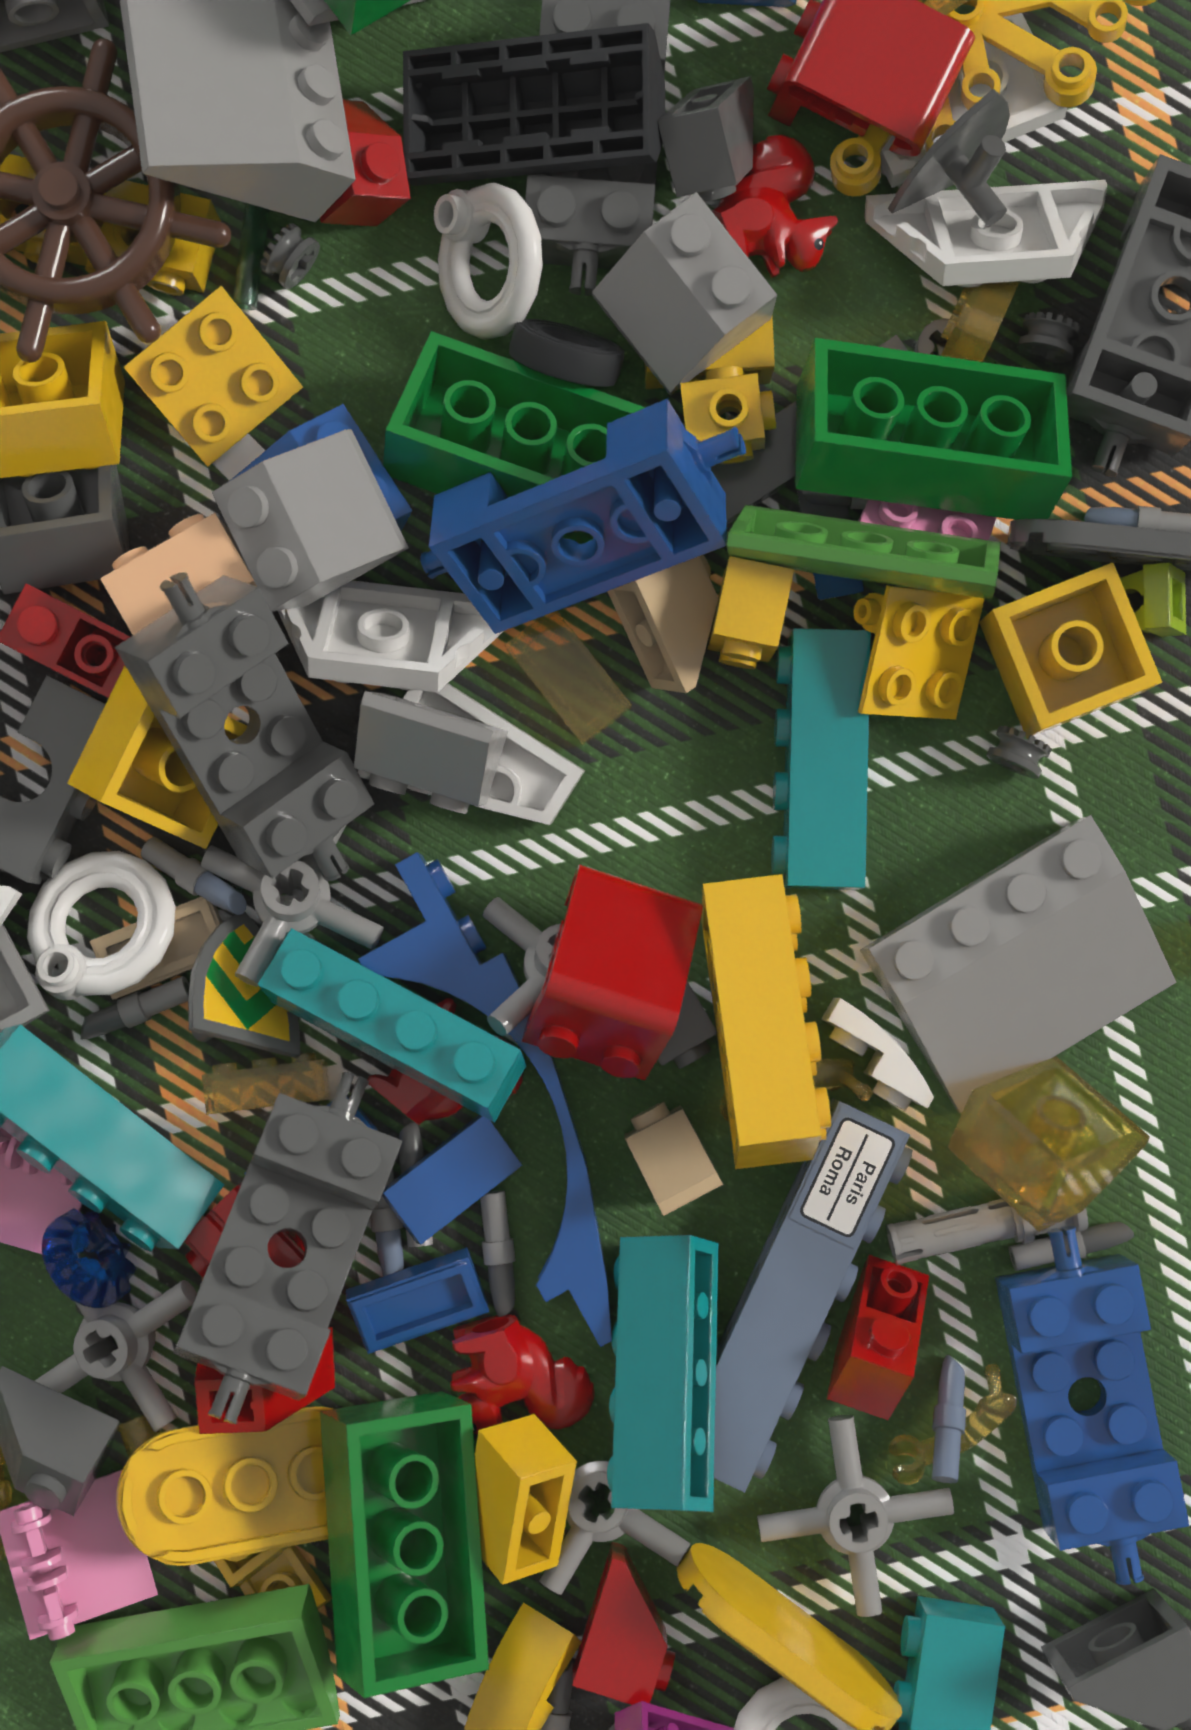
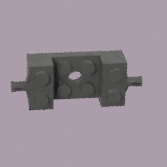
[525,0,670,296]
[1066,154,1191,477]
[115,572,374,881]
[173,1072,402,1424]

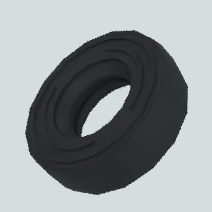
[509,319,625,387]

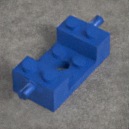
[421,399,746,634]
[995,1226,1190,1585]

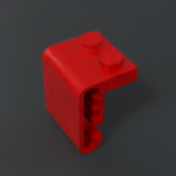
[767,0,975,157]
[521,864,703,1081]

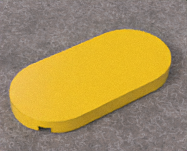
[116,1406,333,1566]
[677,1543,902,1730]

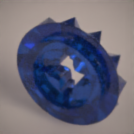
[42,1208,137,1308]

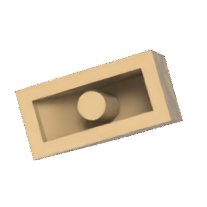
[607,555,718,693]
[625,1102,723,1216]

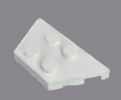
[865,180,1107,287]
[278,581,504,693]

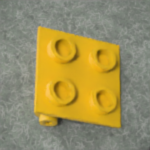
[124,286,303,467]
[854,585,984,720]

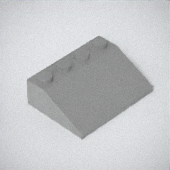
[120,0,356,222]
[860,815,1176,1113]

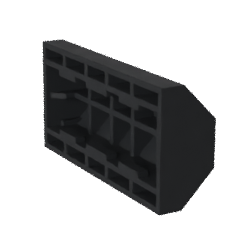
[403,23,666,186]

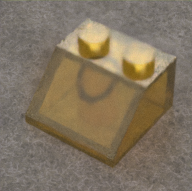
[947,1056,1150,1232]

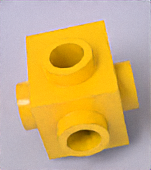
[680,366,776,464]

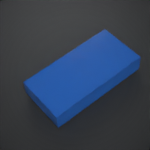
[382,1115,522,1245]
[346,1248,489,1354]

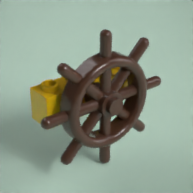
[0,38,231,363]

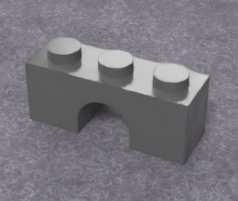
[0,675,106,885]

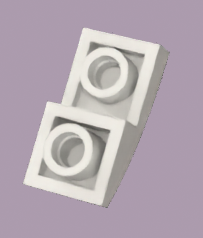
[822,998,934,1111]

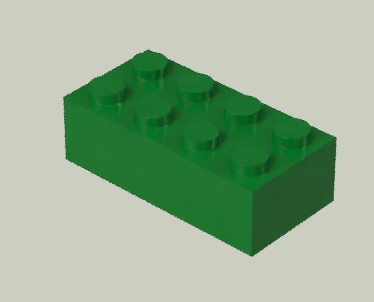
[383,331,646,544]
[796,337,1072,520]
[320,1391,489,1698]

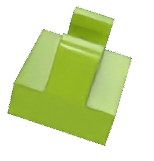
[1120,562,1186,637]

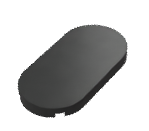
[1007,519,1191,571]

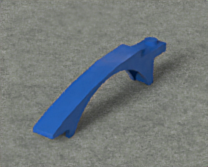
[358,852,609,1348]

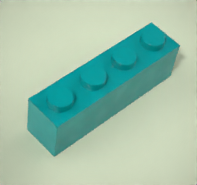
[771,628,871,890]
[258,928,526,1123]
[0,1024,224,1252]
[607,1235,719,1512]
[894,1596,1005,1730]

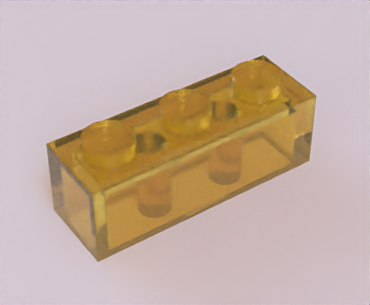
[941,281,1020,362]
[202,1053,331,1115]

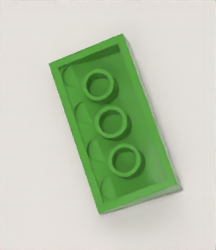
[727,505,1001,600]
[50,1584,340,1730]

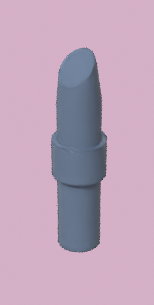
[932,1355,966,1483]

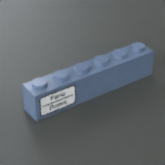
[714,1098,913,1493]

